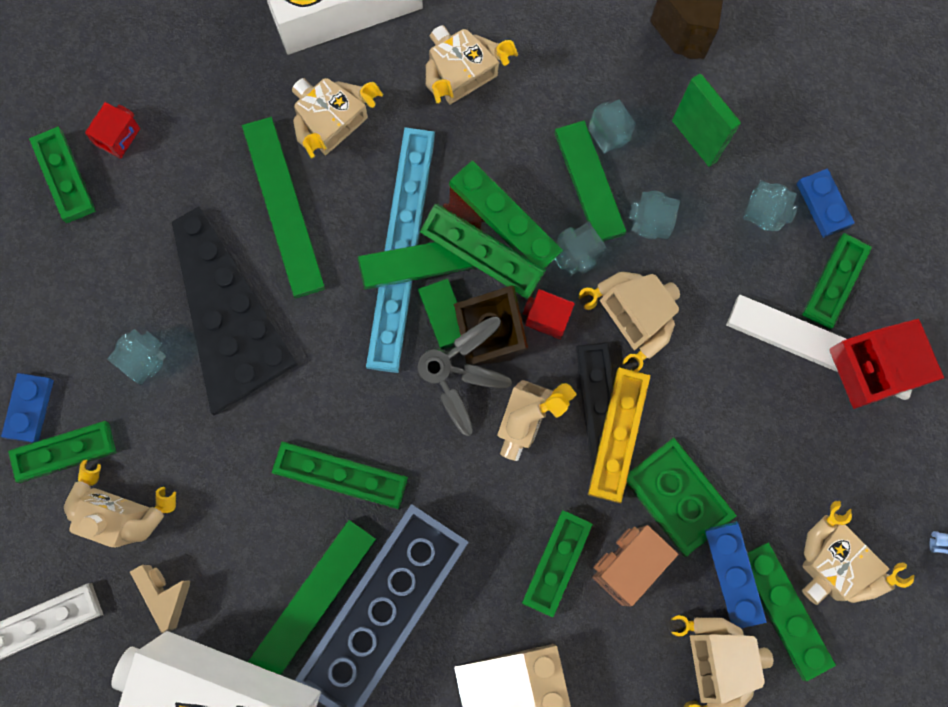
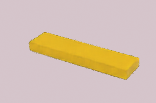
[588,367,651,503]

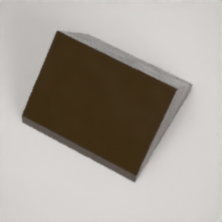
[454,285,528,366]

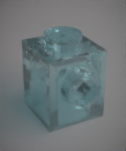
[588,99,636,154]
[743,180,797,231]
[629,191,680,240]
[555,222,607,276]
[107,329,166,385]

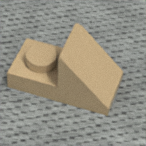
[130,565,190,633]

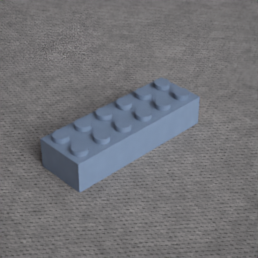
[295,504,469,707]

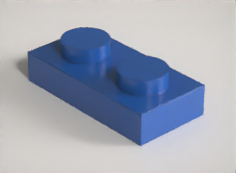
[796,169,855,238]
[1,373,54,443]

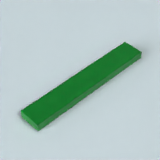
[242,116,326,299]
[248,520,377,675]

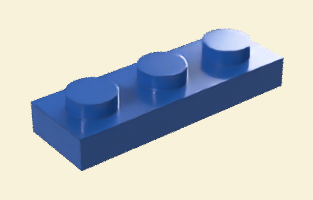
[705,522,767,628]

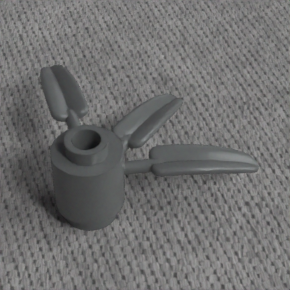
[418,317,512,436]

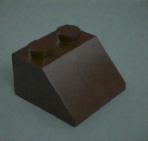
[650,0,723,59]

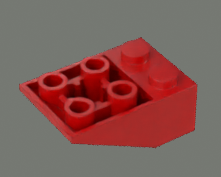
[829,318,944,410]

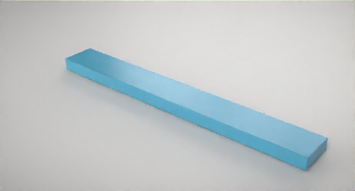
[366,127,435,373]

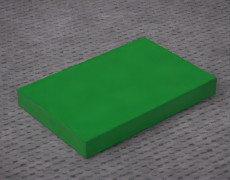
[672,74,741,167]
[626,438,737,557]

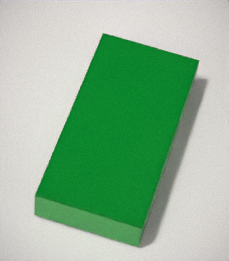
[418,279,460,349]

